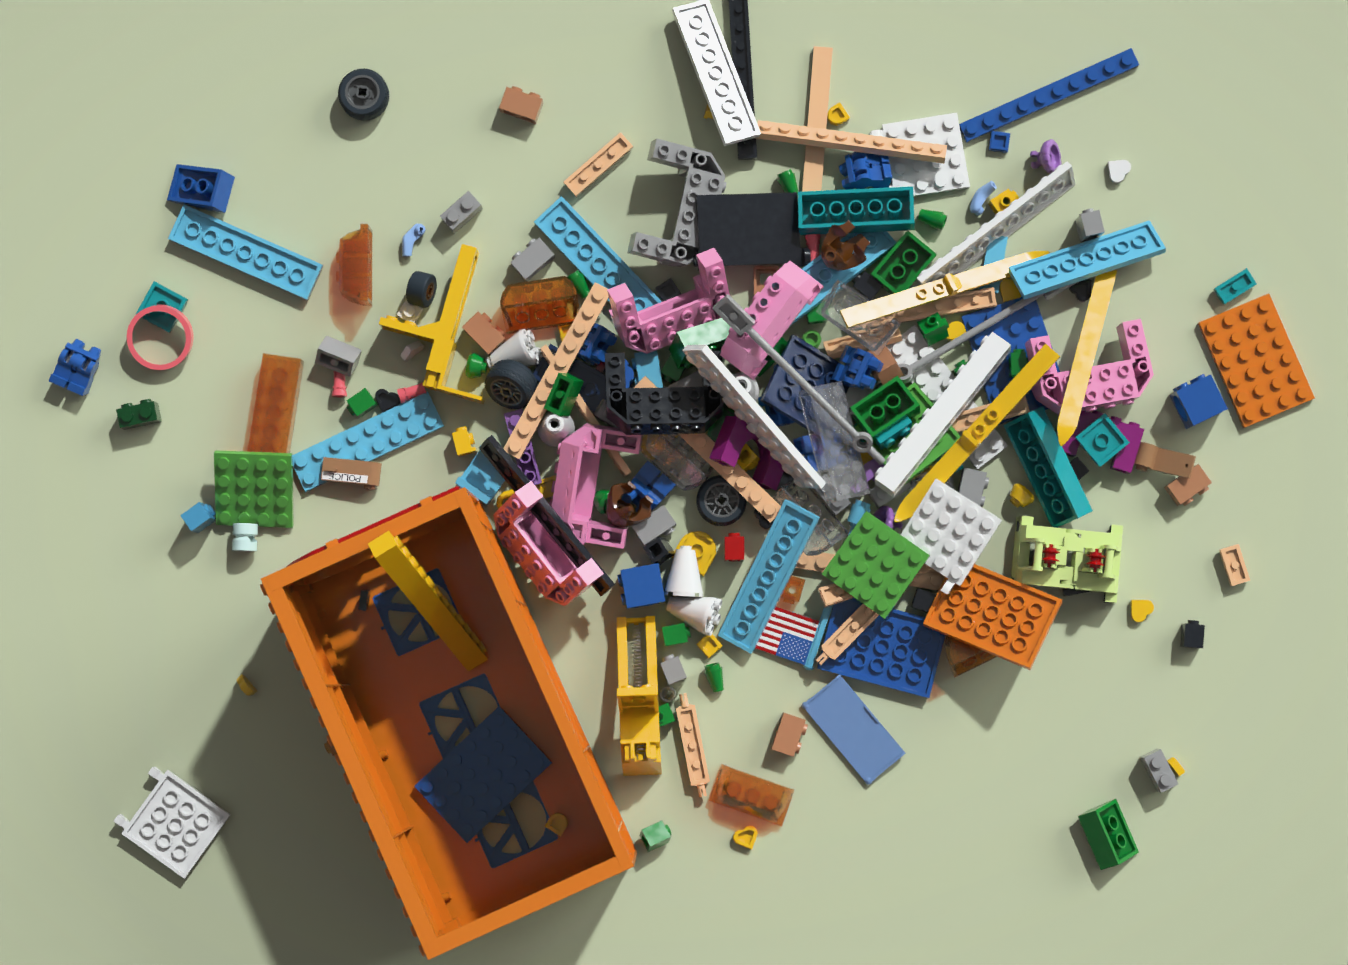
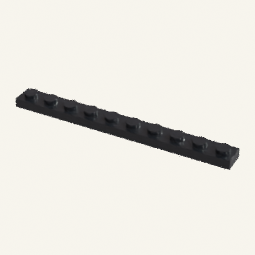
[728,0,757,160]
[479,435,615,596]

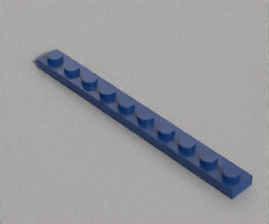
[959,48,1139,143]

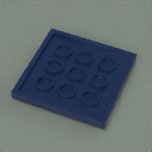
[760,334,849,439]

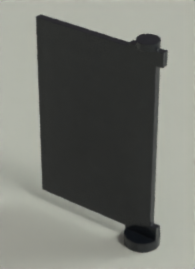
[693,192,811,271]

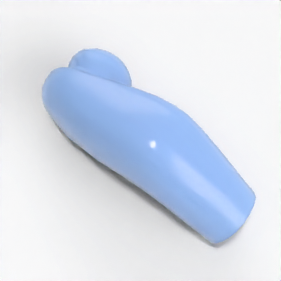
[969,181,997,216]
[402,223,426,257]

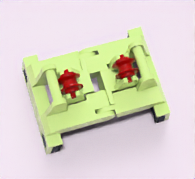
[1011,516,1123,604]

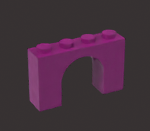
[1062,411,1144,474]
[709,415,784,491]

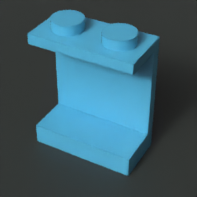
[455,445,505,505]

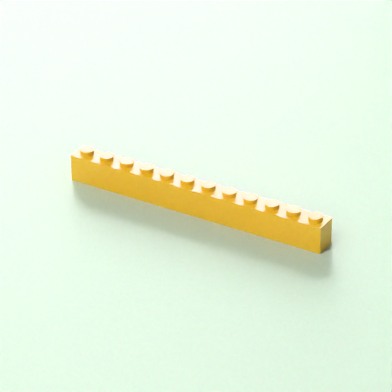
[368,531,488,671]

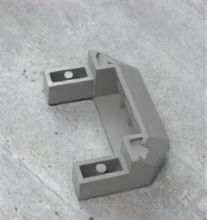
[627,139,726,267]

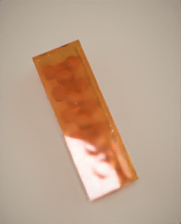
[247,353,304,453]

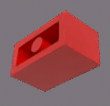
[724,533,744,562]

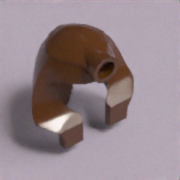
[821,220,870,271]
[606,481,654,527]

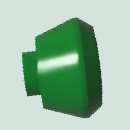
[466,353,487,379]
[593,489,610,514]

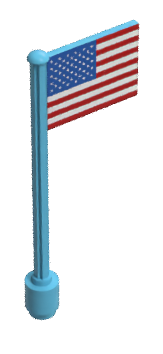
[755,499,871,670]

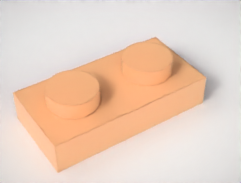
[1219,544,1250,586]

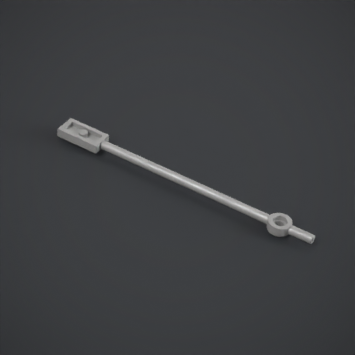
[876,282,1078,388]
[713,294,885,465]

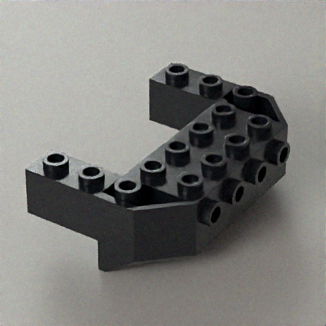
[605,351,724,435]

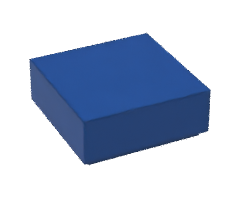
[988,131,1010,153]

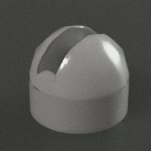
[660,686,676,702]

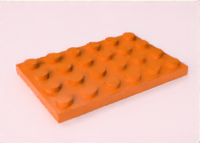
[1198,293,1315,428]
[923,564,1062,670]

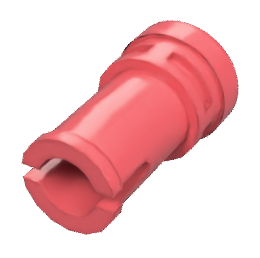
[805,234,820,261]
[332,370,347,398]
[397,382,426,403]

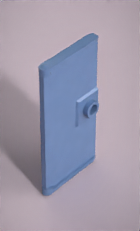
[801,674,905,785]

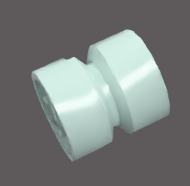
[232,523,258,551]

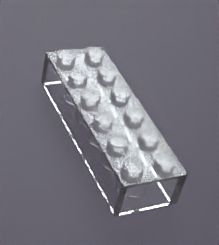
[798,381,870,504]

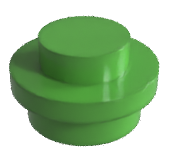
[802,330,821,348]

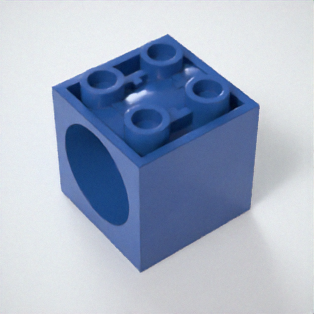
[1169,374,1228,429]
[617,563,665,609]

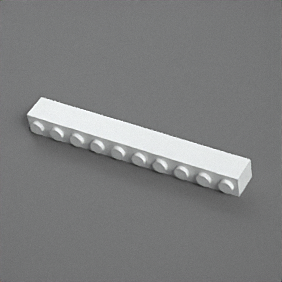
[874,332,1011,498]

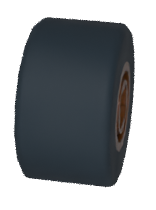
[406,271,437,308]

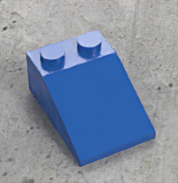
[167,164,235,213]

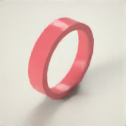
[127,305,194,370]

